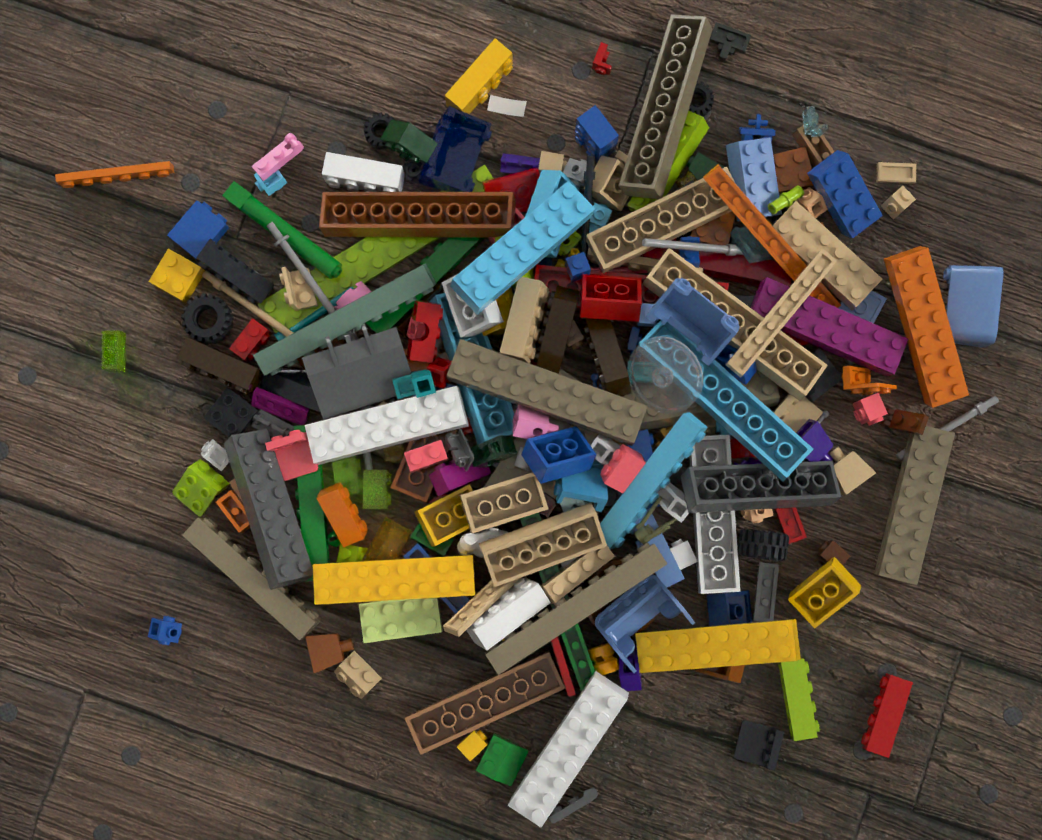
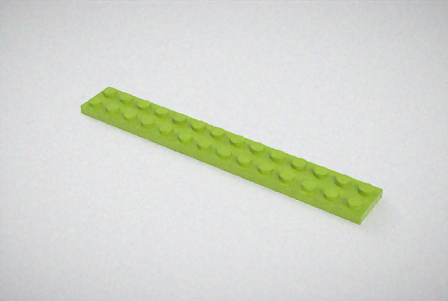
[258,165,494,334]

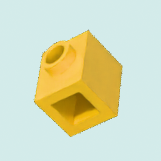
[457,730,488,761]

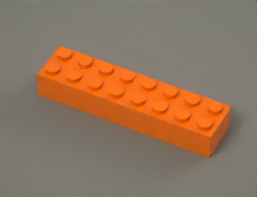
[884,246,969,408]

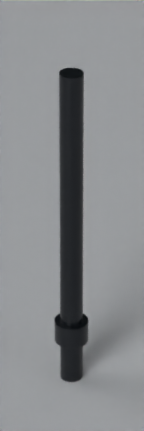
[580,155,596,259]

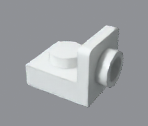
[201,439,229,471]

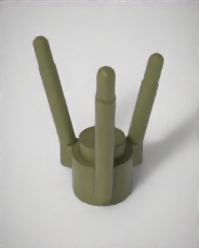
[634,496,677,545]

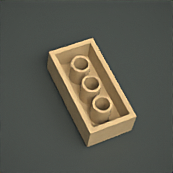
[499,277,550,364]
[459,472,548,533]

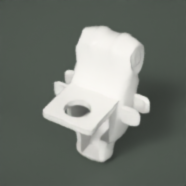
[457,527,508,558]

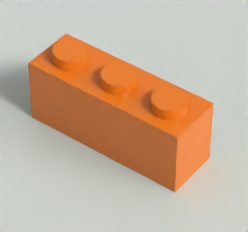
[317,482,367,547]

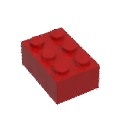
[580,274,642,321]

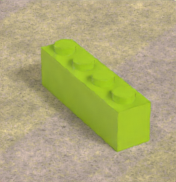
[778,658,820,741]

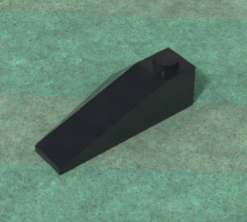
[260,369,320,412]

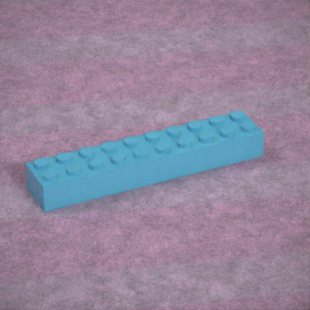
[637,320,813,481]

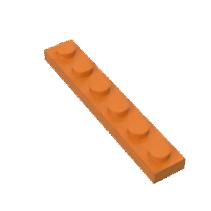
[55,161,174,188]

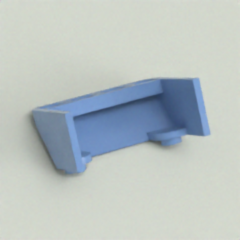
[595,574,695,673]

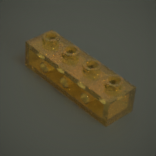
[362,517,412,561]

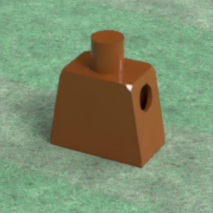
[305,633,354,673]

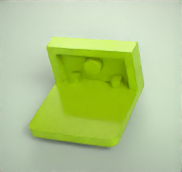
[173,459,230,516]

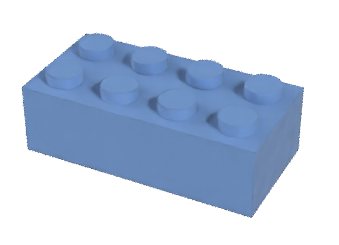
[726,138,782,222]

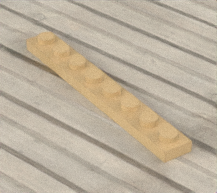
[725,248,837,378]

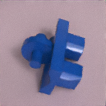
[739,114,776,141]

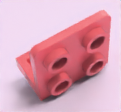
[265,430,318,481]

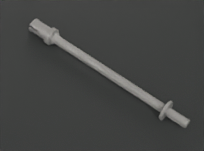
[267,222,359,341]

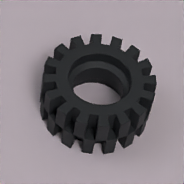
[688,81,714,116]
[364,112,394,150]

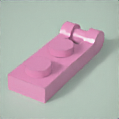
[252,133,304,181]

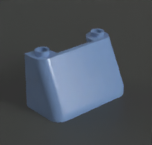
[943,265,1003,348]
[646,278,740,366]

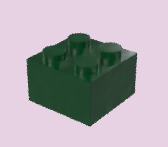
[380,120,438,164]

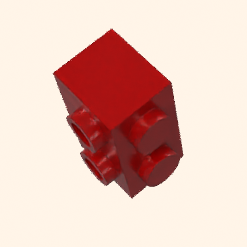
[229,318,271,363]

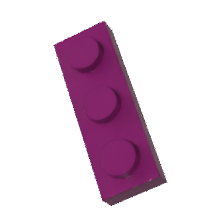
[251,387,310,425]

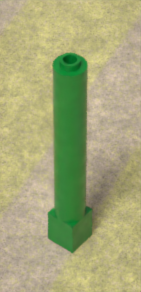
[222,181,342,279]

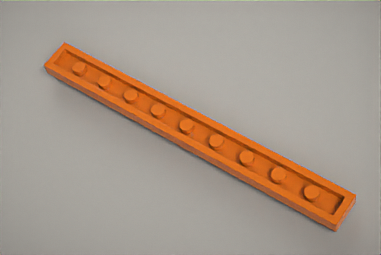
[703,164,841,308]

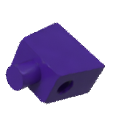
[796,419,833,462]

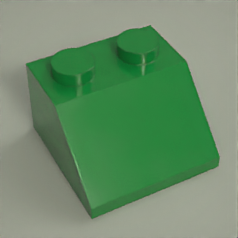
[476,732,529,786]

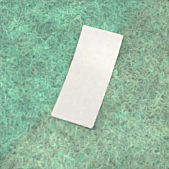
[487,95,527,117]

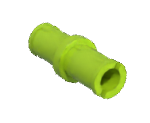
[767,185,804,215]

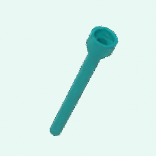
[274,287,355,341]

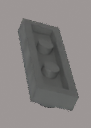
[753,562,779,622]

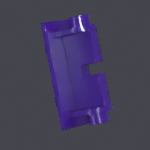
[500,153,540,174]

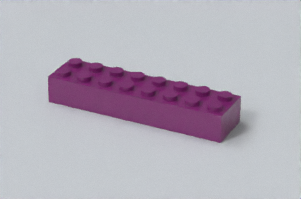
[750,277,908,377]

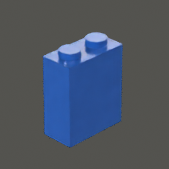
[167,200,229,261]

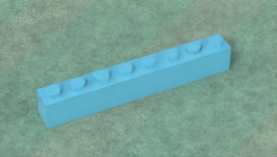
[600,412,708,549]

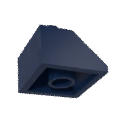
[707,590,753,626]

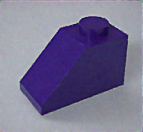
[619,645,642,691]

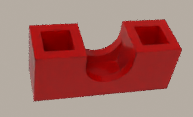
[406,300,443,363]

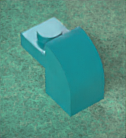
[392,370,436,399]

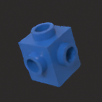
[148,616,182,645]

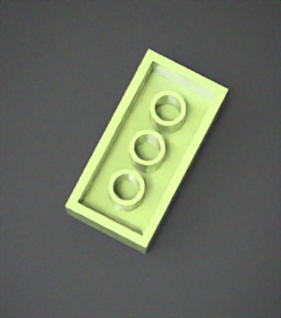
[359,598,443,643]

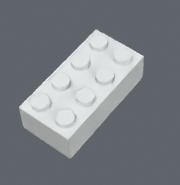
[322,152,405,192]
[467,577,551,650]

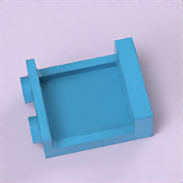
[554,467,608,512]

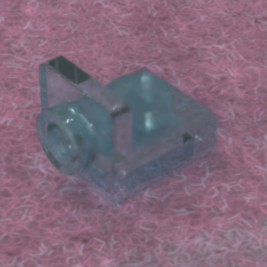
[802,106,828,137]

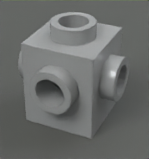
[563,158,587,188]

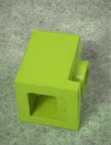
[558,231,581,257]

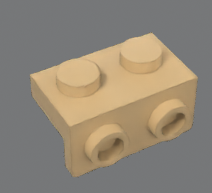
[334,651,382,699]

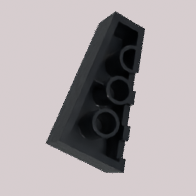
[196,239,274,304]

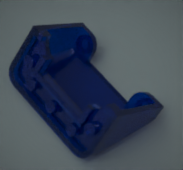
[418,106,492,192]

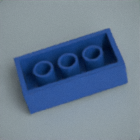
[807,150,883,239]

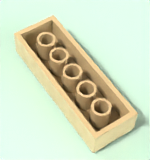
[773,201,882,311]
[479,503,607,587]

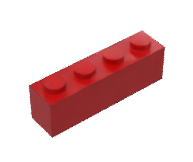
[861,673,913,758]

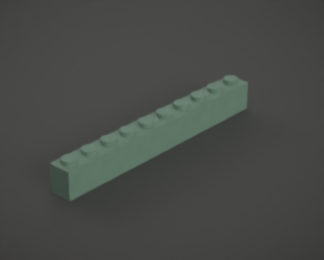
[253,263,437,376]

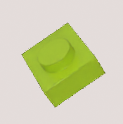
[337,543,370,563]

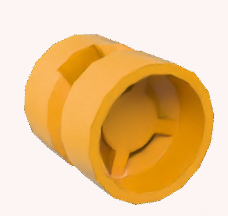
[588,643,619,675]

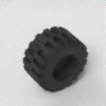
[181,294,234,345]
[738,529,790,561]

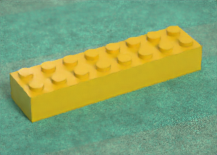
[313,555,475,605]
[635,619,801,673]

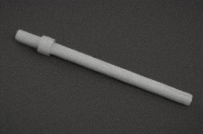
[642,238,750,256]
[896,396,999,460]

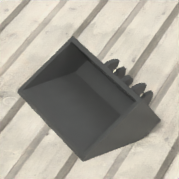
[302,324,411,420]

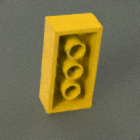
[445,39,513,121]

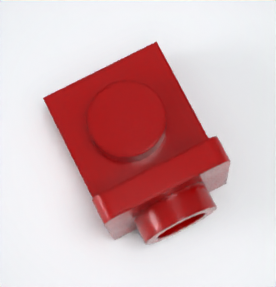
[592,42,612,75]

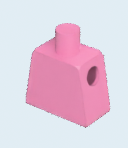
[512,405,559,439]

